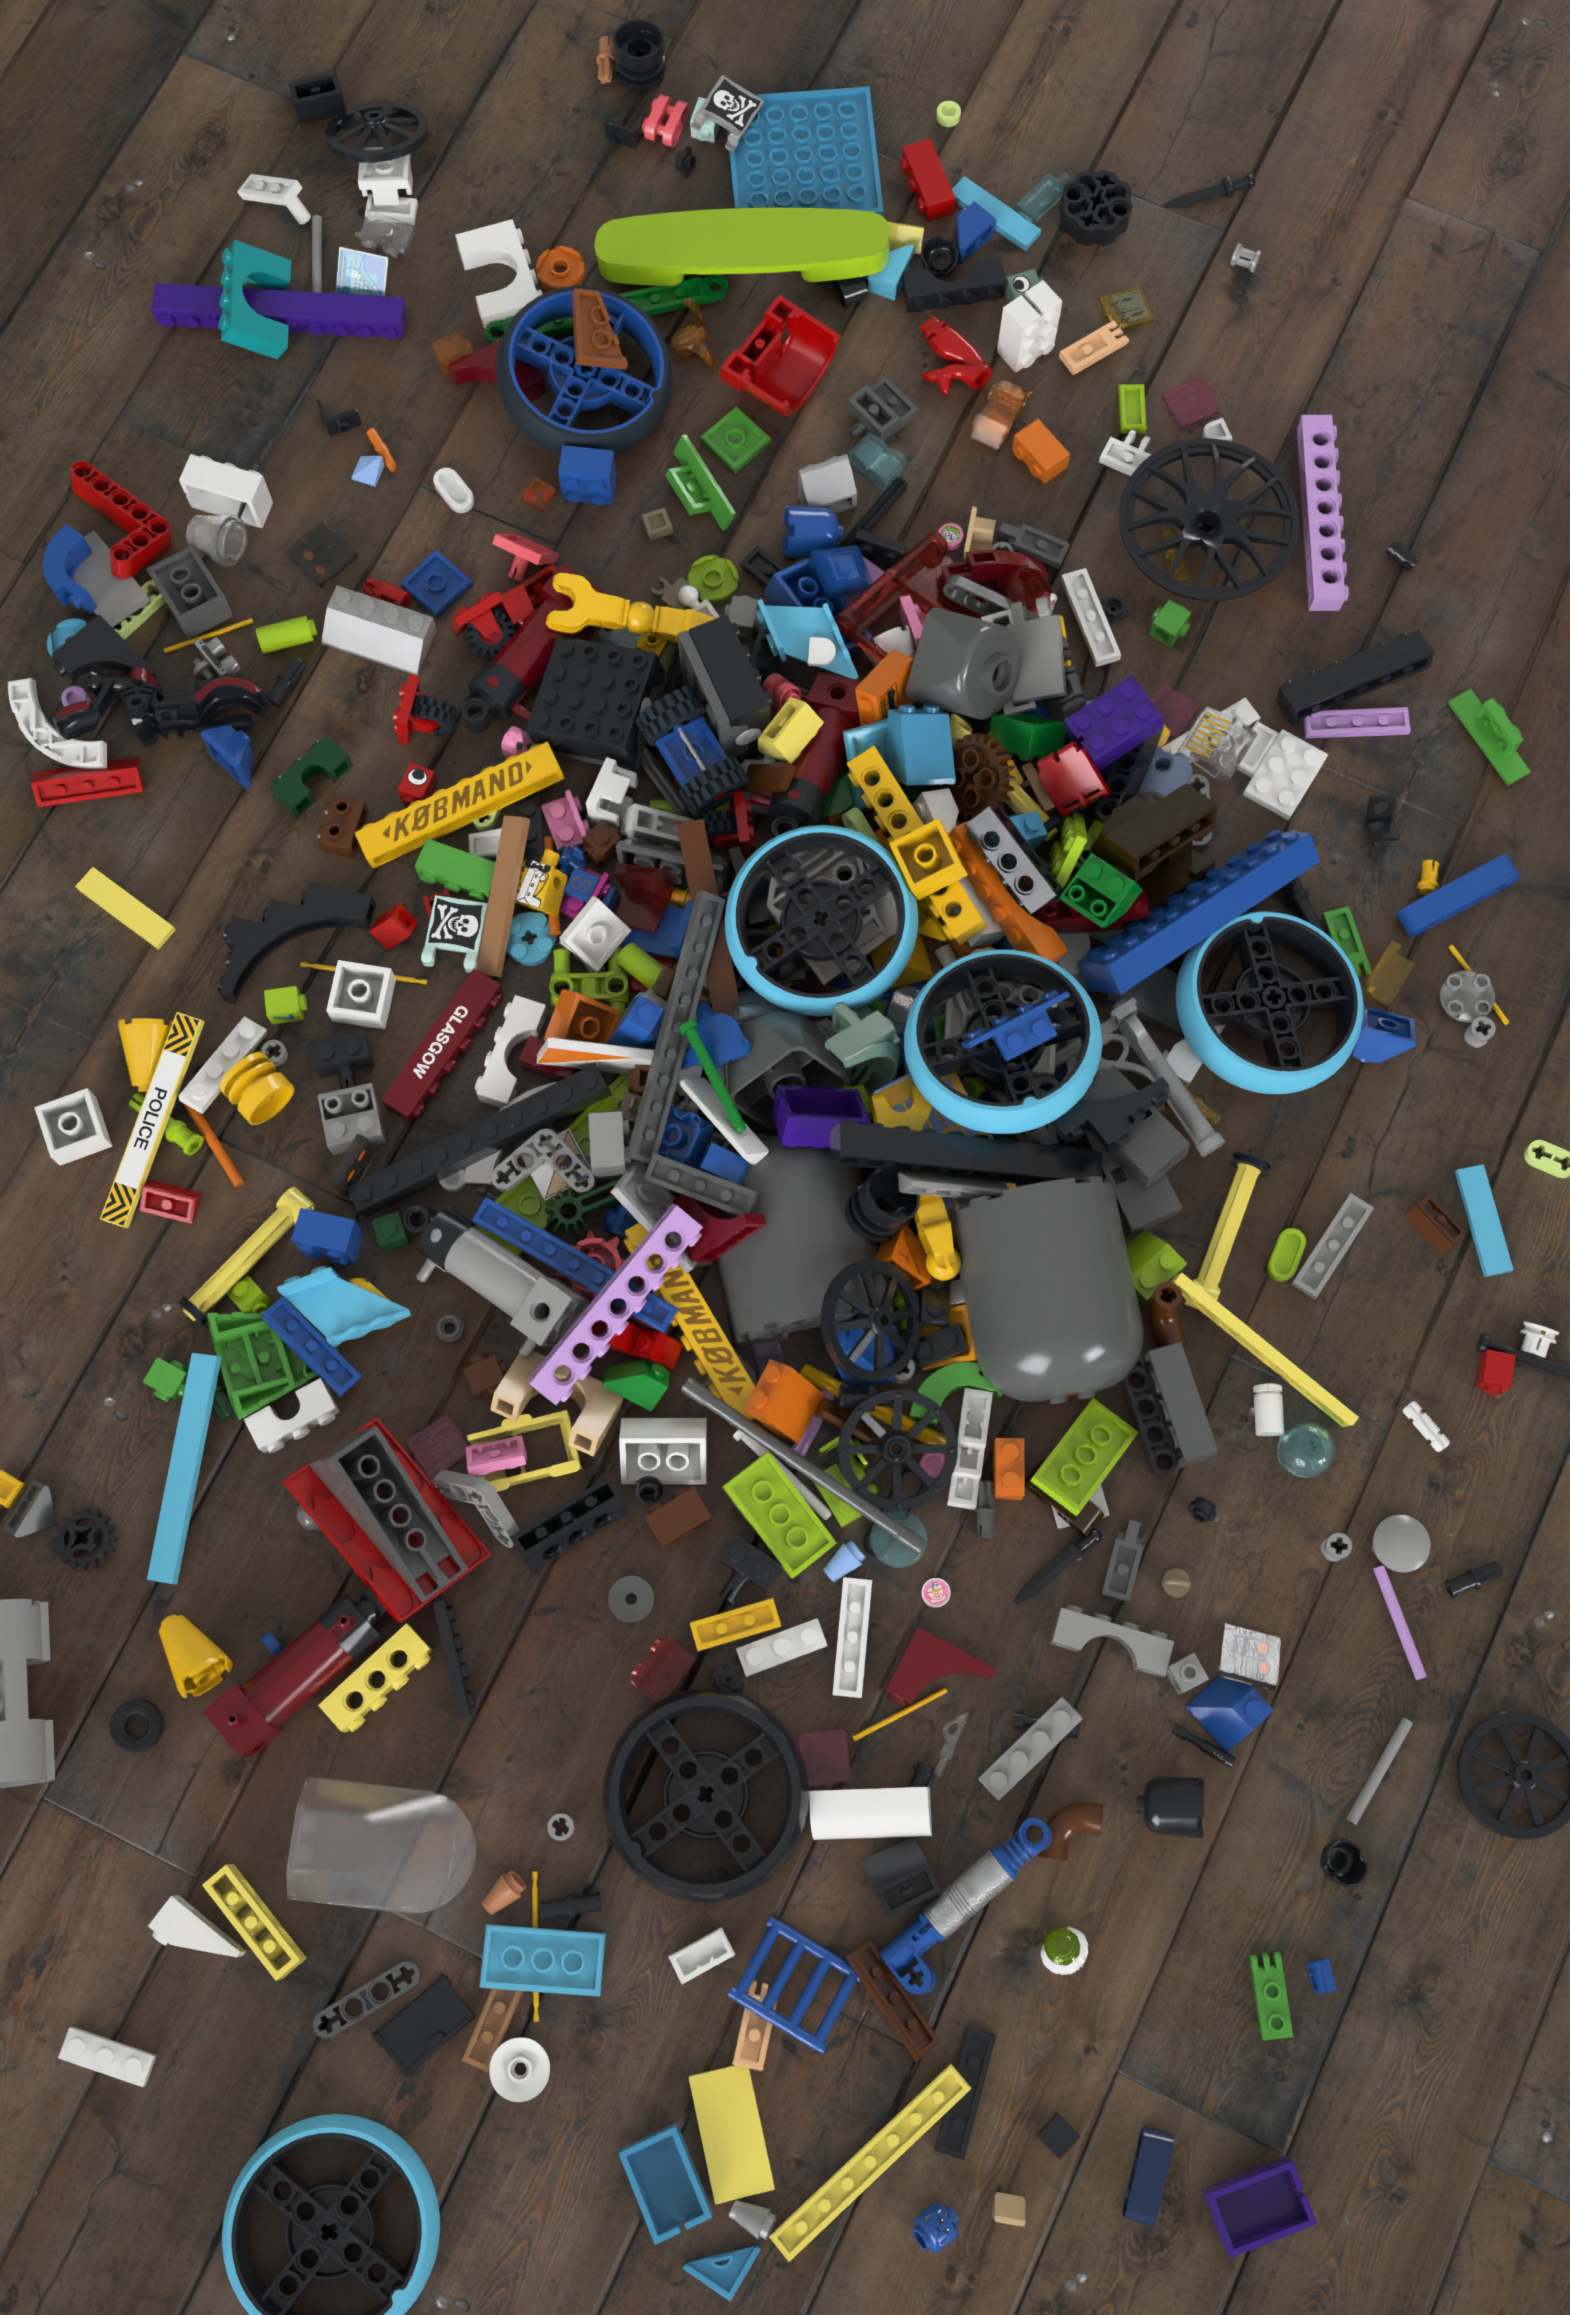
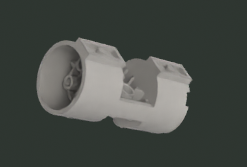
[0,1599,55,1788]

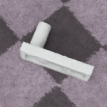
[237,174,311,224]

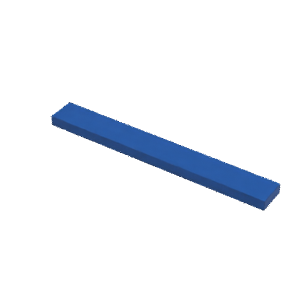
[471,1197,679,1334]

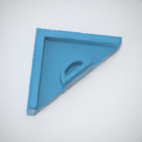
[682,2245,761,2302]

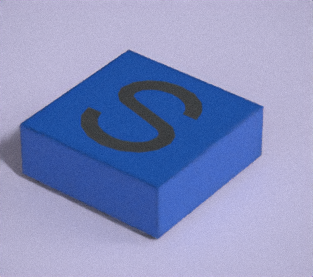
[564,868,599,903]

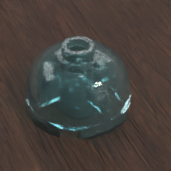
[1276,1421,1336,1479]

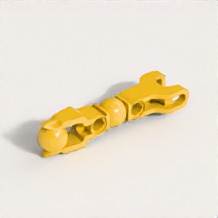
[546,573,719,643]
[870,1085,961,1281]

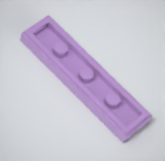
[1303,707,1411,738]

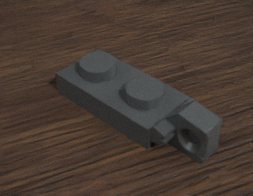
[997,522,1070,569]
[1101,1519,1144,1602]

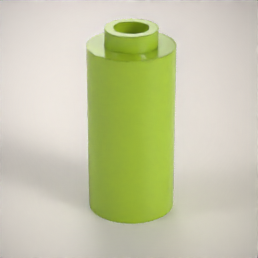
[256,615,317,654]
[617,943,663,996]

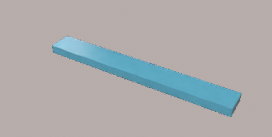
[147,1353,222,1584]

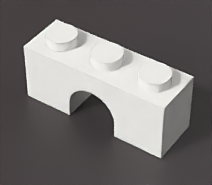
[244,1378,340,1453]

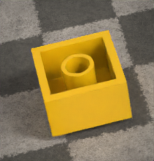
[889,818,968,900]

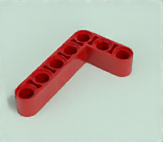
[70,461,171,579]

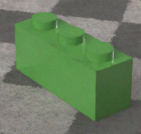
[415,838,495,902]

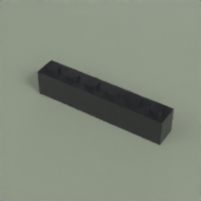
[1276,629,1435,725]

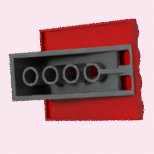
[282,1417,492,1623]

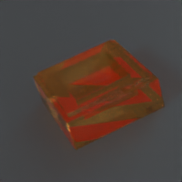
[521,476,557,512]

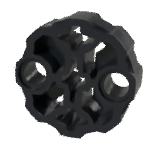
[1059,170,1133,246]

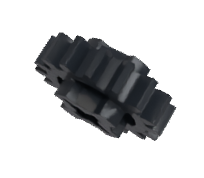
[52,1507,119,1571]

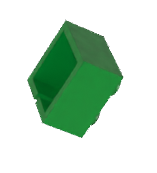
[989,713,1066,761]

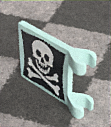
[421,895,488,973]

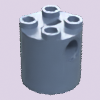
[1138,746,1193,796]

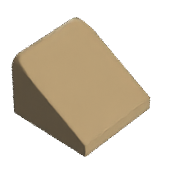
[992,2192,1026,2227]

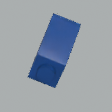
[956,201,996,265]

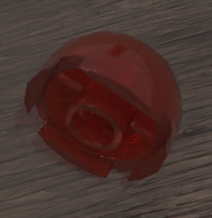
[1004,564,1055,615]

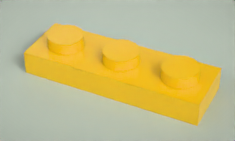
[690,1598,781,1652]

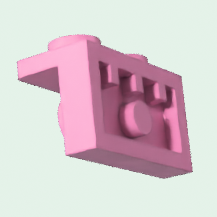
[900,595,927,652]
[541,789,590,851]
[466,1435,528,1476]

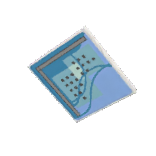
[336,247,389,296]

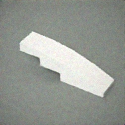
[947,1388,993,1510]

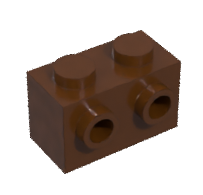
[317,794,369,859]
[644,1487,712,1550]

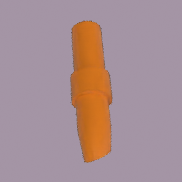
[366,428,396,472]

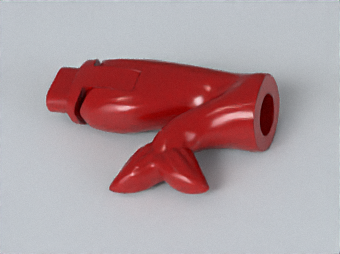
[920,316,992,395]

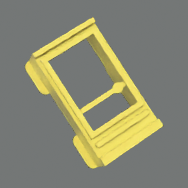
[467,1410,582,1492]

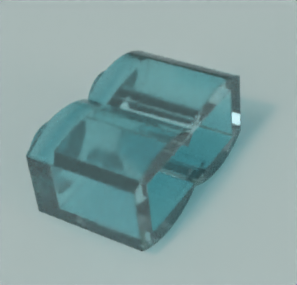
[848,432,907,491]

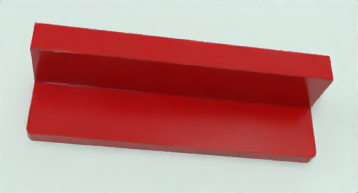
[31,756,144,807]

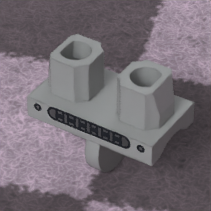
[193,637,240,680]

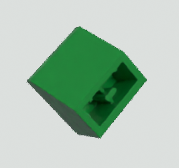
[1059,853,1142,929]

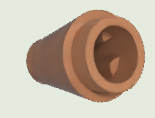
[482,1870,526,1915]

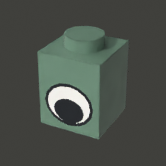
[1005,269,1043,307]

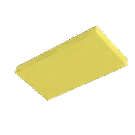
[689,2065,775,2204]

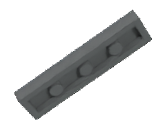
[644,1153,759,1216]

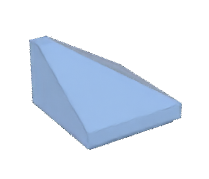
[351,456,385,487]

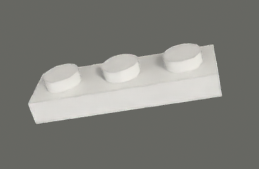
[736,1618,828,1677]
[58,2027,157,2087]

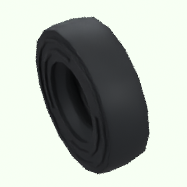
[109,1699,164,1753]

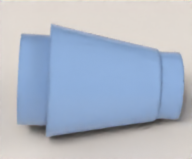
[823,1540,866,1582]

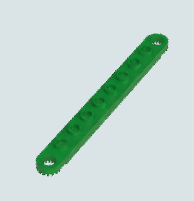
[485,274,729,345]

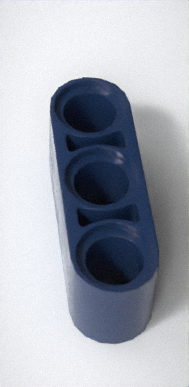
[1122,2126,1174,2227]

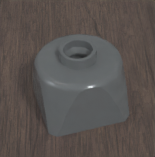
[906,607,1020,720]
[724,1011,849,1134]

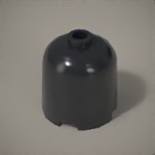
[1137,1777,1204,1838]

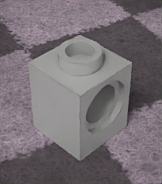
[1166,1653,1209,1695]

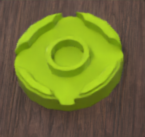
[687,555,739,605]

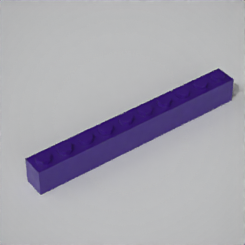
[151,283,407,339]

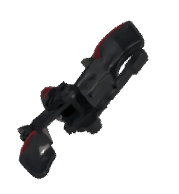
[52,665,269,746]

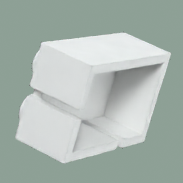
[997,280,1062,373]
[179,454,273,528]

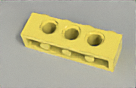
[318,1623,434,1732]
[202,1864,307,1981]

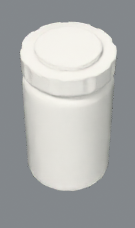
[1253,1383,1284,1436]

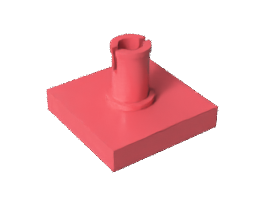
[492,533,559,581]

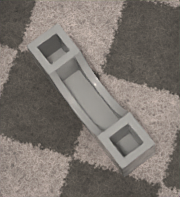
[1049,1605,1174,1677]

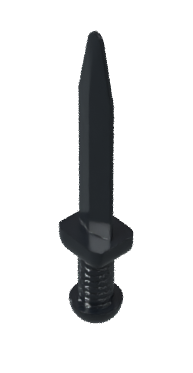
[1164,174,1256,208]
[1014,1528,1102,1604]

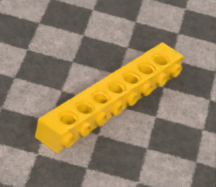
[847,746,988,945]

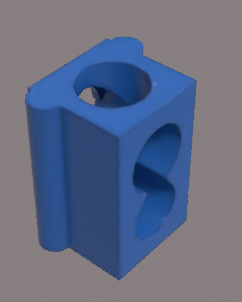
[1306,1959,1337,1994]

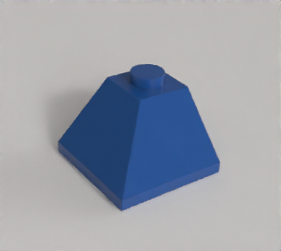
[810,545,875,598]
[200,725,253,790]
[1352,1006,1416,1063]
[834,1326,897,1386]
[1185,1668,1274,1752]

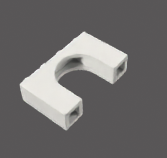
[455,219,542,330]

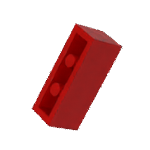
[899,139,956,222]

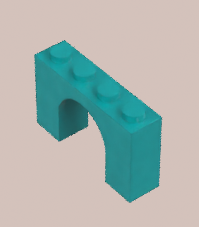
[218,240,291,360]

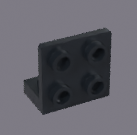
[854,529,907,603]

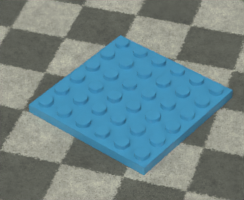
[727,86,884,216]

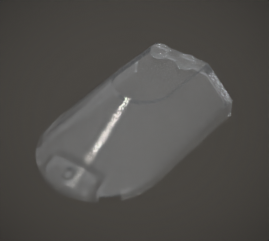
[286,1777,476,1914]

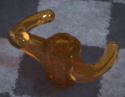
[671,297,719,371]

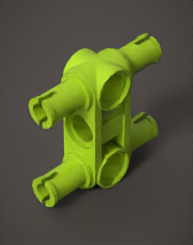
[549,947,629,1022]

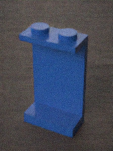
[602,887,693,960]

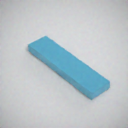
[952,176,1041,251]
[1455,1164,1514,1277]

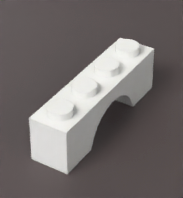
[475,995,548,1108]

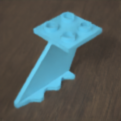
[755,599,859,680]
[277,1266,411,1347]

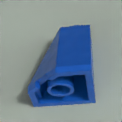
[605,994,665,1050]

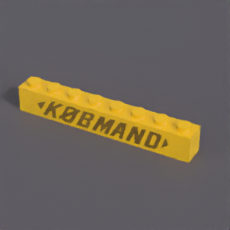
[355,742,565,869]
[623,1223,755,1425]

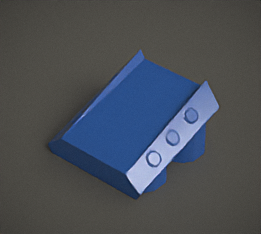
[658,1105,714,1169]

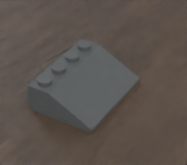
[616,838,732,899]

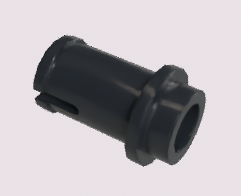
[1386,540,1420,572]
[909,1761,935,1787]

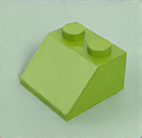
[1126,1230,1187,1307]

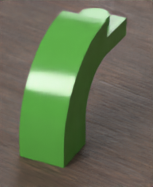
[909,1362,1003,1426]

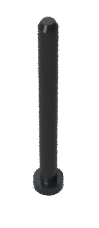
[1476,1333,1570,1378]

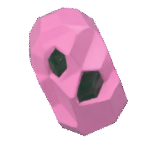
[501,726,535,759]

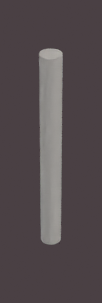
[312,215,322,293]
[1346,1717,1413,1826]

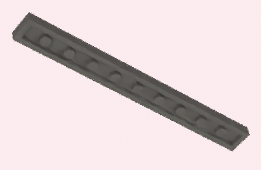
[626,890,726,1165]

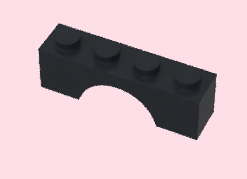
[901,257,1006,313]

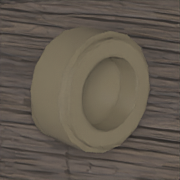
[1161,1568,1191,1598]

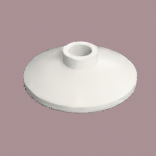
[489,2037,550,2102]

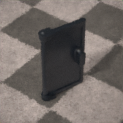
[372,1973,476,2077]

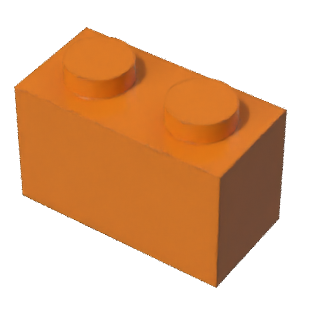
[1012,419,1070,484]
[993,1438,1025,1500]

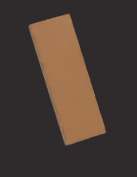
[461,1989,523,2073]

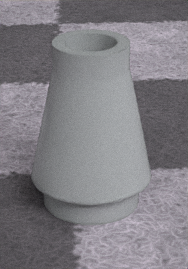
[729,2199,777,2240]

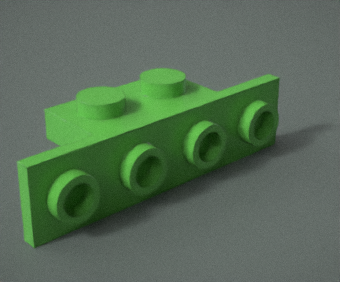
[665,434,736,531]
[1448,689,1531,786]

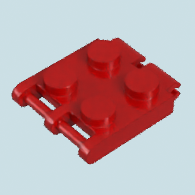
[1036,741,1111,818]

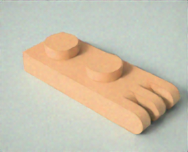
[1059,321,1129,375]
[732,1980,778,2071]

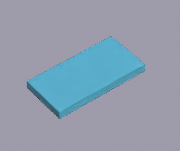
[479,1924,606,1997]

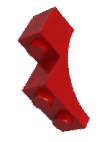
[591,1320,683,1370]

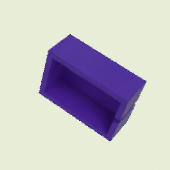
[1064,675,1164,771]
[772,1085,870,1148]
[1201,2156,1317,2258]

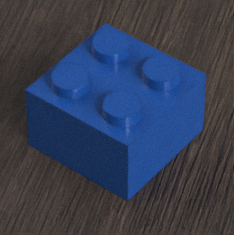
[558,445,617,506]
[291,1208,364,1266]

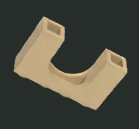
[490,1351,624,1457]

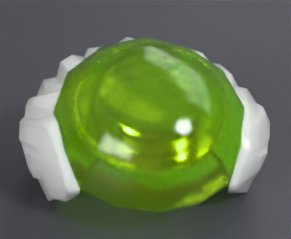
[1041,1927,1088,1975]

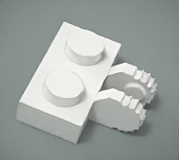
[1099,429,1151,476]

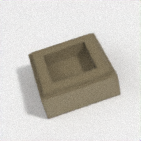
[641,507,673,541]

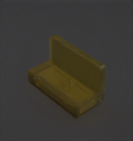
[1361,940,1414,1007]

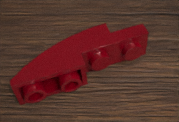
[941,550,1048,588]
[1036,889,1150,933]

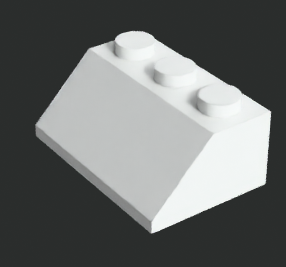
[619,1418,707,1485]

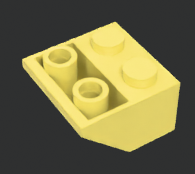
[758,697,824,764]

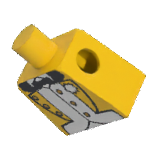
[515,849,568,917]

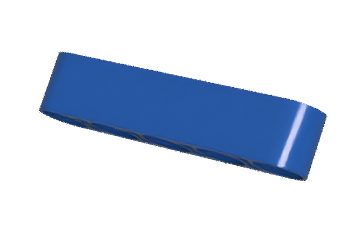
[1396,854,1521,938]

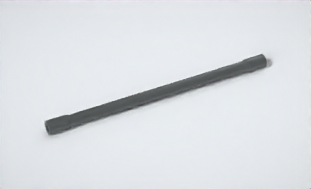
[681,1377,927,1555]

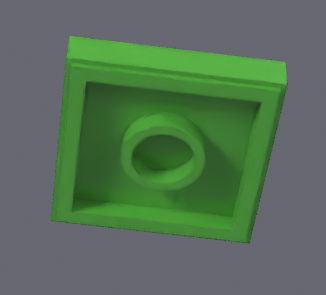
[700,406,771,474]

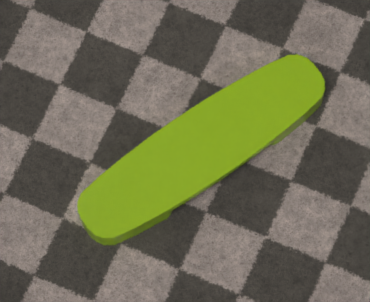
[595,207,890,286]

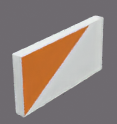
[537,1037,654,1074]

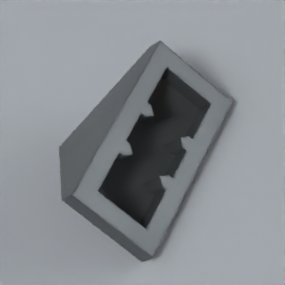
[3,1478,57,1538]

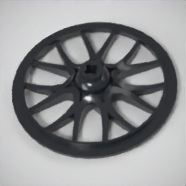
[1119,438,1299,601]

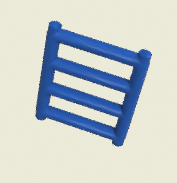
[727,1916,861,2054]

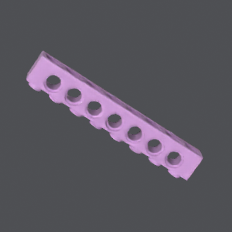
[1297,415,1349,611]
[527,1204,703,1405]

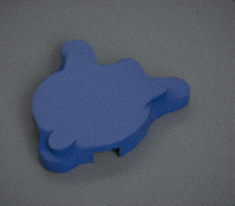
[681,1003,751,1069]

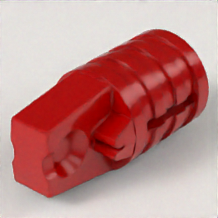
[363,577,411,609]

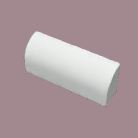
[809,1787,932,1840]

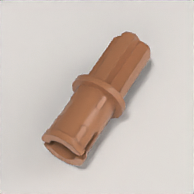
[596,36,615,84]

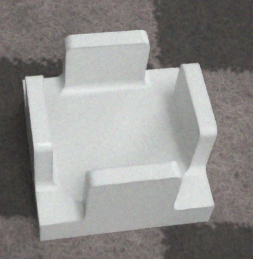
[358,147,413,206]
[586,757,638,829]

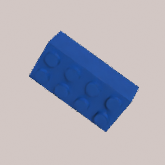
[763,557,873,672]

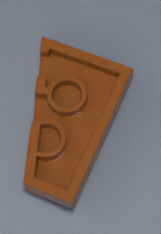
[572,288,628,370]

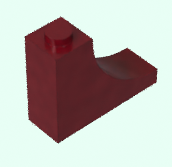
[449,340,546,401]
[672,1194,767,1262]
[885,1627,996,1707]

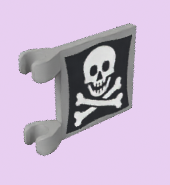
[691,75,764,152]

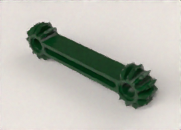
[545,1166,648,1237]

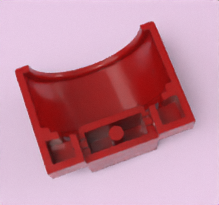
[720,294,841,417]

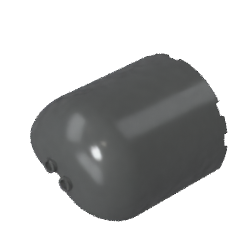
[715,1133,896,1349]
[947,1176,1144,1405]

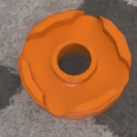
[536,246,586,291]

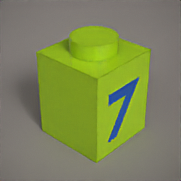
[264,986,308,1025]

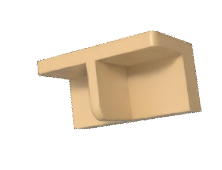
[963,506,996,561]

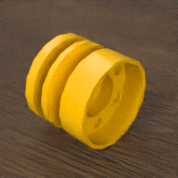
[219,1052,295,1125]

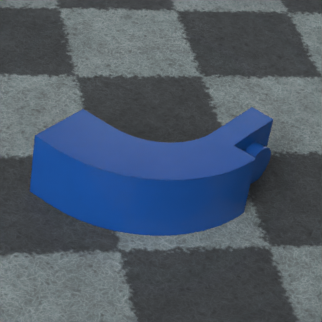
[43,524,97,614]

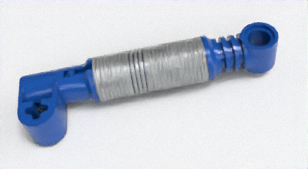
[879,1818,1053,1995]

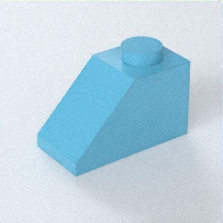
[865,244,914,301]

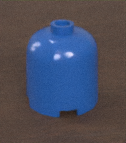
[782,504,843,558]

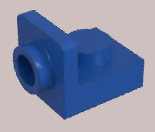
[603,1204,639,1239]

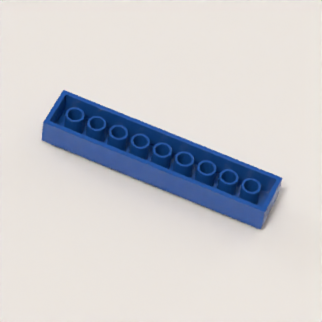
[1077,830,1321,995]

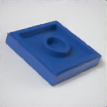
[400,550,473,619]

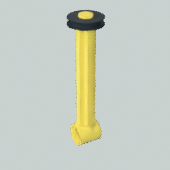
[949,714,1065,848]
[1184,1152,1271,1309]
[175,1187,316,1328]

